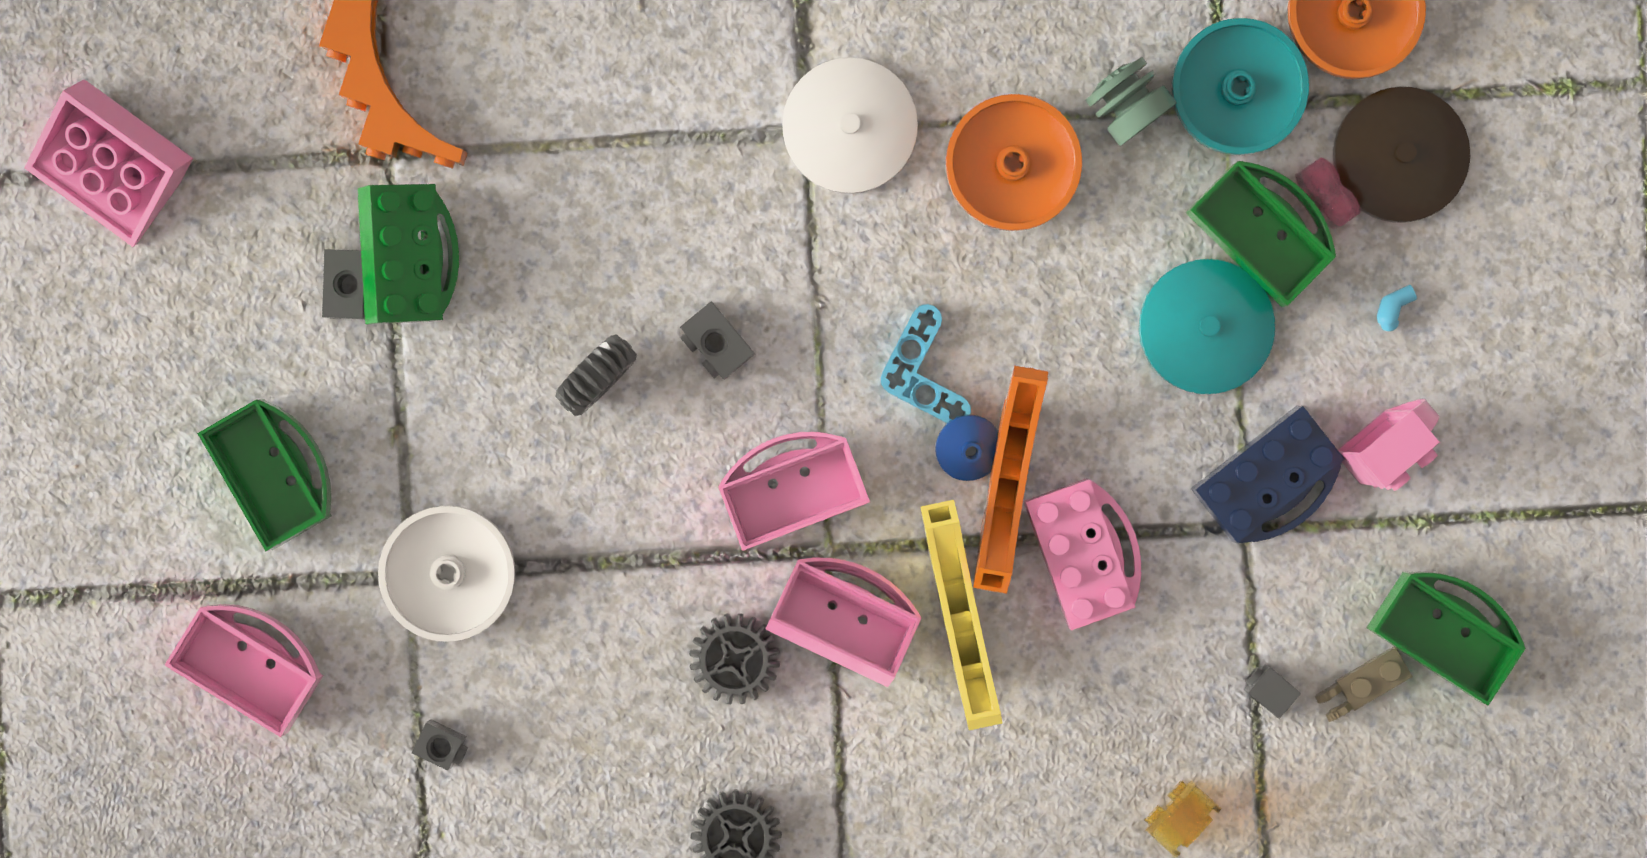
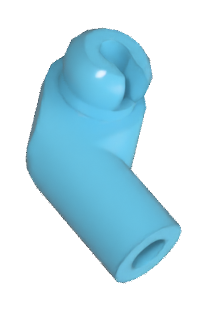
[1377,285,1417,332]

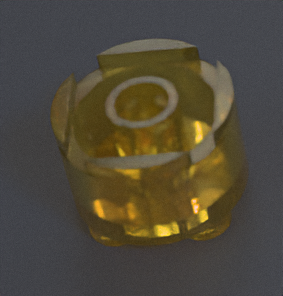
[1144,780,1222,858]

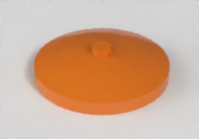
[1288,0,1426,79]
[946,94,1082,231]

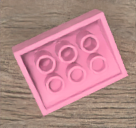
[25,79,193,247]

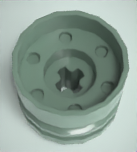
[1085,57,1177,146]

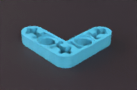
[880,304,971,423]

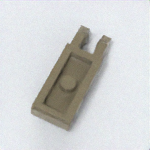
[1315,647,1413,722]

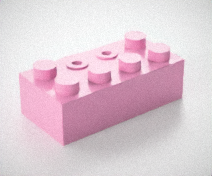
[1338,399,1440,491]
[718,432,870,551]
[1023,478,1141,631]
[765,557,921,687]
[165,604,324,737]

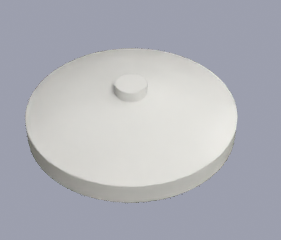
[783,58,918,194]
[378,505,515,642]

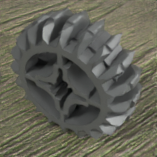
[555,334,637,416]
[689,613,780,704]
[690,789,782,858]

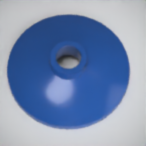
[935,415,998,481]

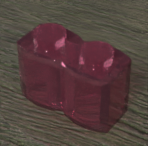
[1295,157,1360,229]

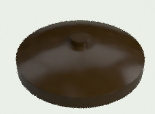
[1333,87,1470,223]

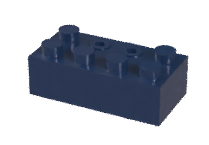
[1191,406,1345,543]

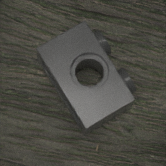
[322,249,365,320]
[680,301,755,380]

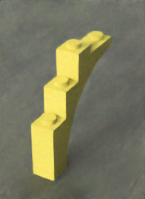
[921,500,1003,730]

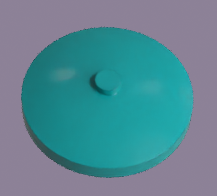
[1171,18,1309,155]
[1139,259,1275,394]

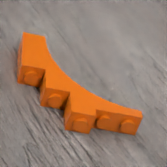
[319,0,468,169]
[973,366,1048,594]

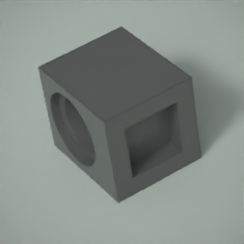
[1244,664,1301,719]
[412,719,468,771]

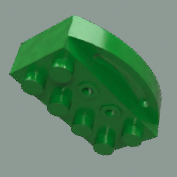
[1186,161,1336,307]
[357,184,459,324]
[197,399,332,552]
[1366,572,1526,706]

